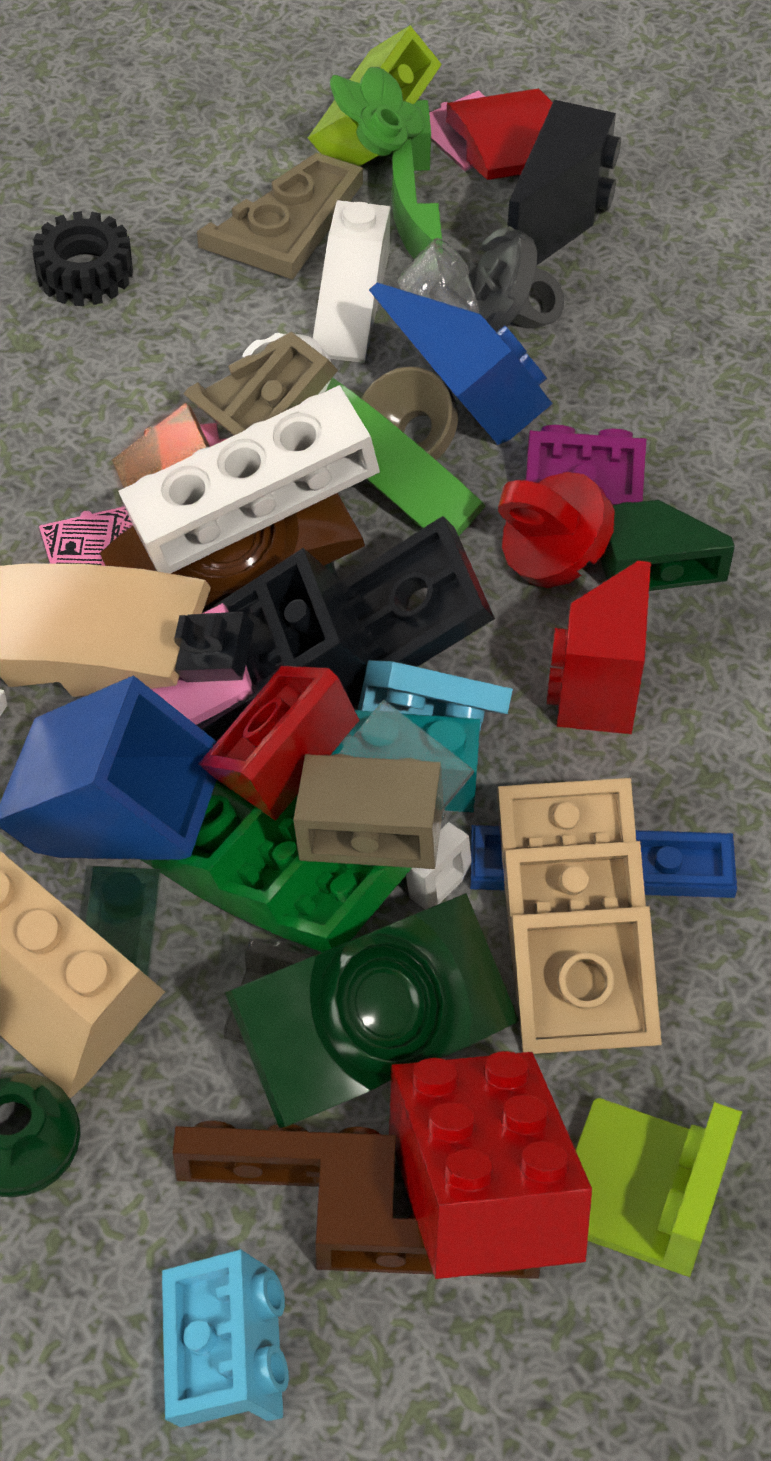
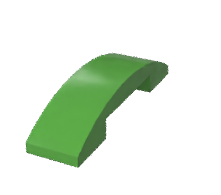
[392,100,442,276]
[325,377,486,536]

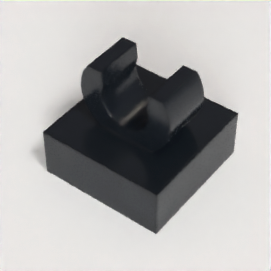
[174,612,254,682]

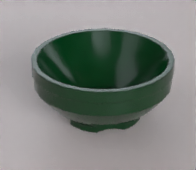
[0,1072,81,1198]

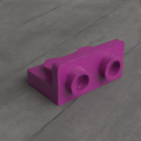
[526,425,647,505]

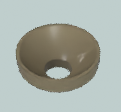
[361,366,458,460]

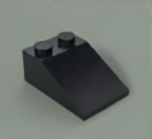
[507,100,621,266]

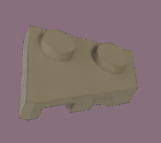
[183,331,338,436]

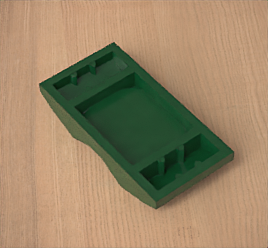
[225,893,519,1128]

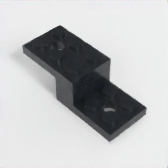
[197,516,495,740]

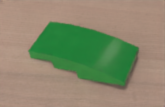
[140,780,411,952]

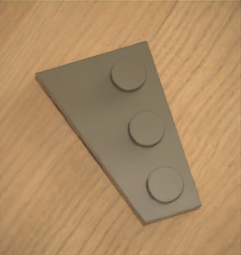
[197,152,363,280]

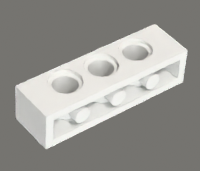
[118,385,380,574]

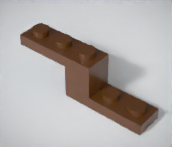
[173,1121,541,1279]

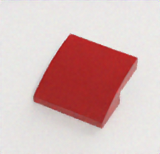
[446,88,553,180]

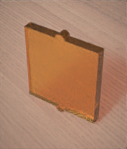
[112,403,210,488]

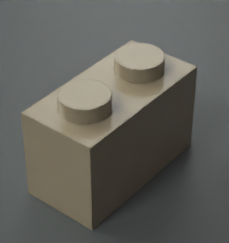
[293,754,444,869]

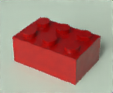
[389,1051,592,1279]

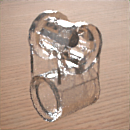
[397,238,479,313]

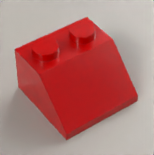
[546,561,651,735]

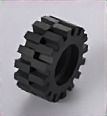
[32,211,133,306]

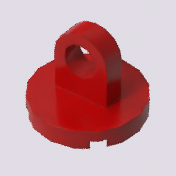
[498,472,615,588]

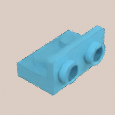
[358,660,513,729]
[162,1249,289,1427]

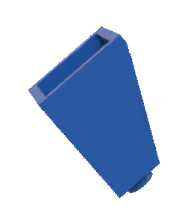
[0,675,217,860]

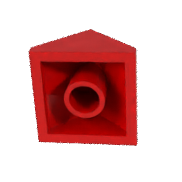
[199,666,359,821]

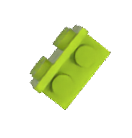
[576,1098,742,1278]

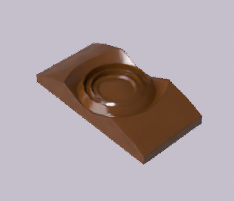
[100,493,365,613]

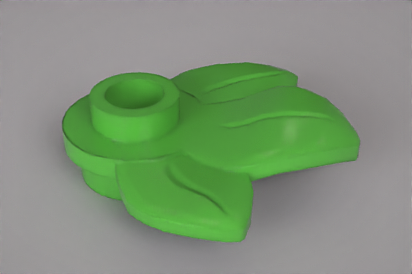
[330,67,424,156]

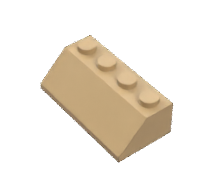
[0,851,165,1098]

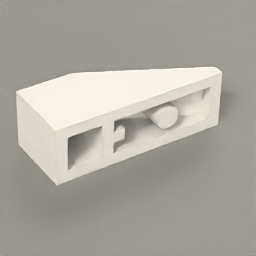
[313,200,390,363]

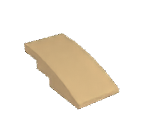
[0,563,211,697]
[497,778,662,1054]

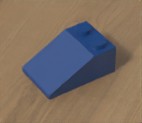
[369,282,553,445]

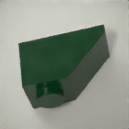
[600,500,735,591]

